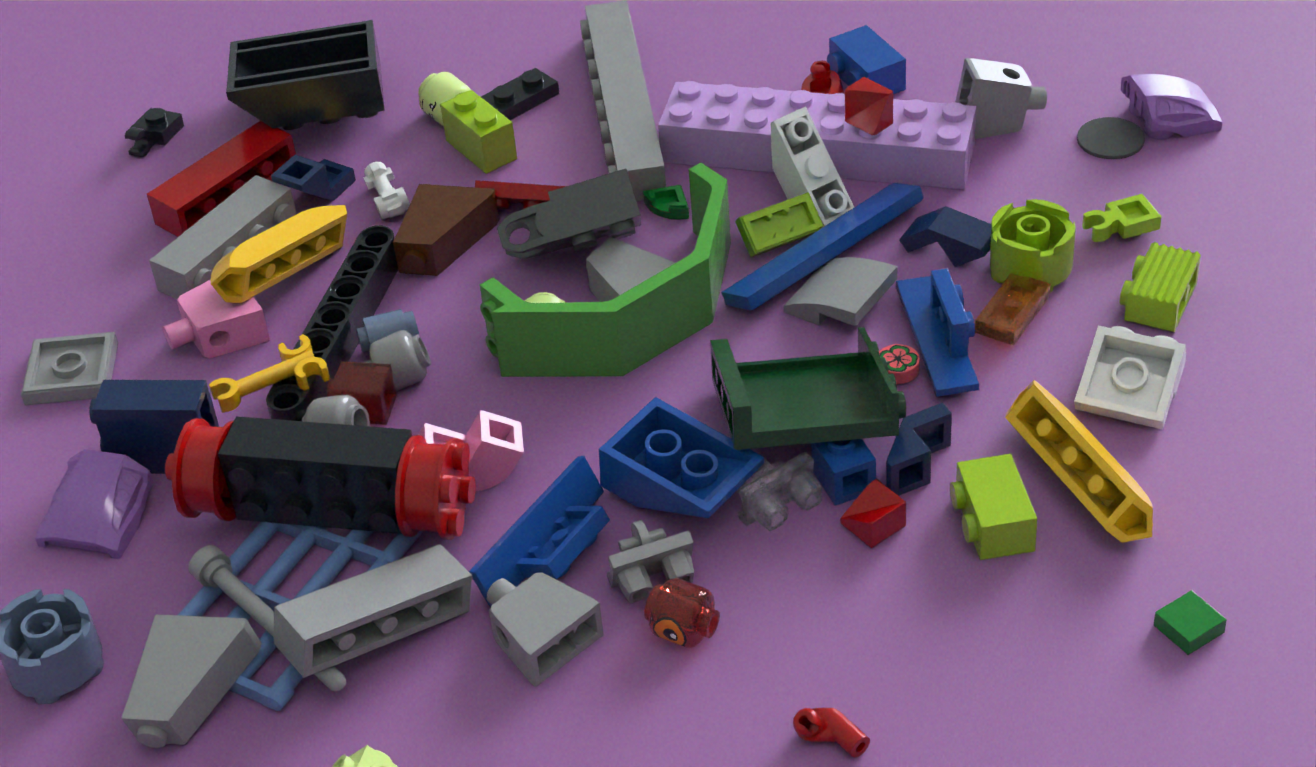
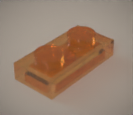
[975,273,1051,346]

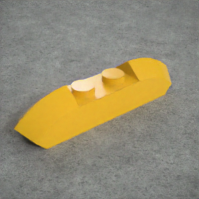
[210,205,347,303]
[1005,380,1153,543]

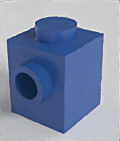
[811,439,876,506]

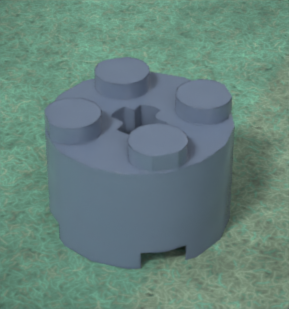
[0,589,104,704]

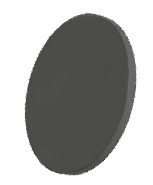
[1077,117,1145,159]

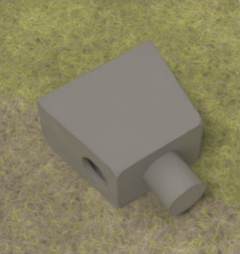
[955,58,1047,139]
[487,573,604,687]

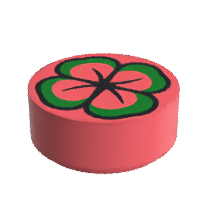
[879,344,920,384]

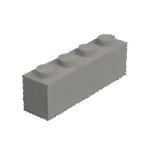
[149,175,296,299]
[274,544,472,678]

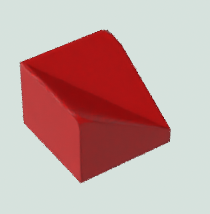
[844,77,893,135]
[840,479,906,548]

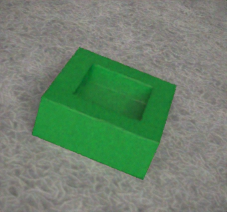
[1154,590,1227,655]

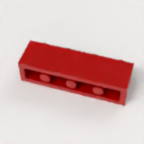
[147,120,296,237]

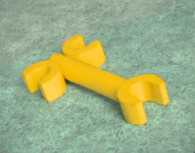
[209,334,330,413]

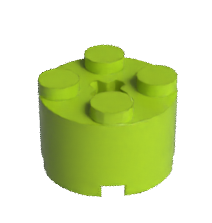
[990,199,1076,295]

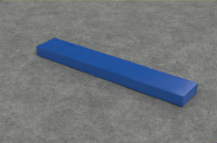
[721,183,924,311]

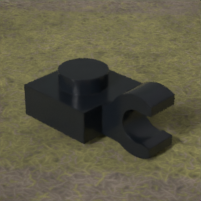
[125,108,184,157]

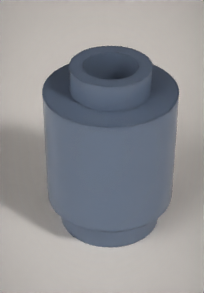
[356,309,420,353]

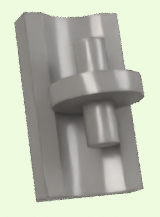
[607,520,694,603]

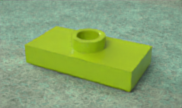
[735,192,824,257]

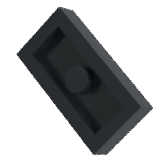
[481,68,560,120]

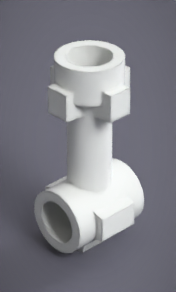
[363,162,410,220]

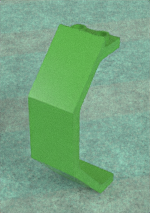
[480,162,731,377]

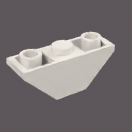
[770,106,854,226]

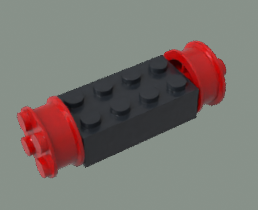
[165,416,476,540]

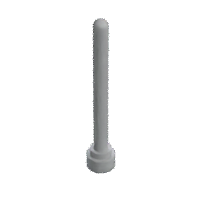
[188,545,346,691]

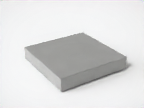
[21,332,118,405]

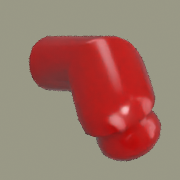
[793,708,870,758]

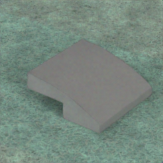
[784,257,897,326]

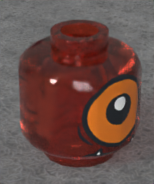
[644,578,720,648]

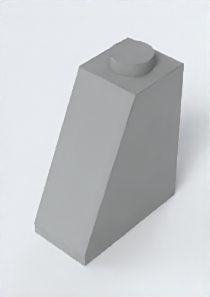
[586,237,676,302]
[121,614,262,748]

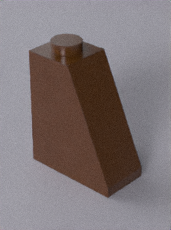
[393,184,499,276]

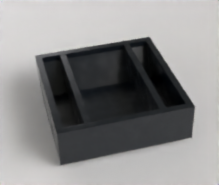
[226,20,385,130]

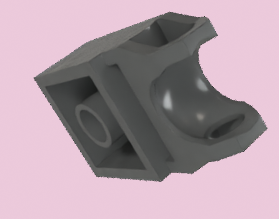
[497,168,641,259]

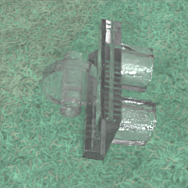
[738,451,823,532]

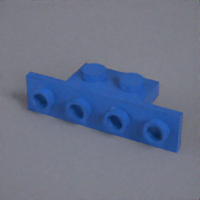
[896,268,979,397]
[469,456,610,607]

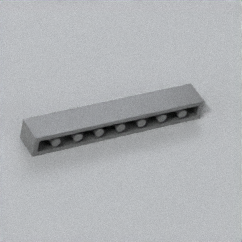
[580,0,666,201]

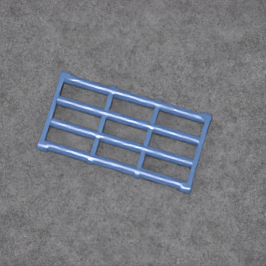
[143,522,423,711]

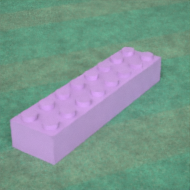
[658,81,976,190]

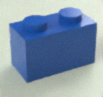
[827,25,906,94]

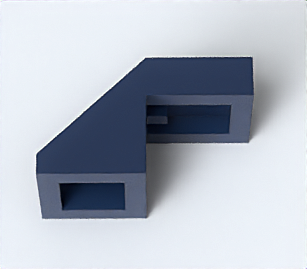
[271,155,356,201]
[899,206,996,267]
[886,402,952,496]

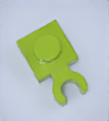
[1082,194,1162,242]

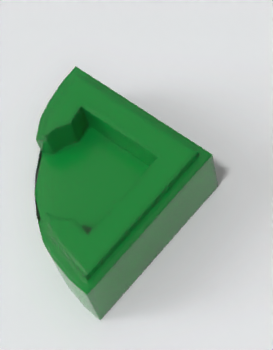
[643,185,689,220]

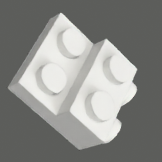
[1074,325,1186,430]

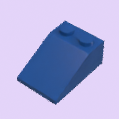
[599,397,764,519]

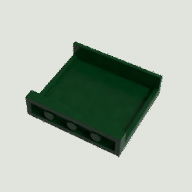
[710,327,906,450]

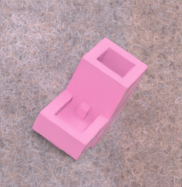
[418,410,524,491]

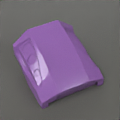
[1120,74,1222,139]
[35,449,154,559]

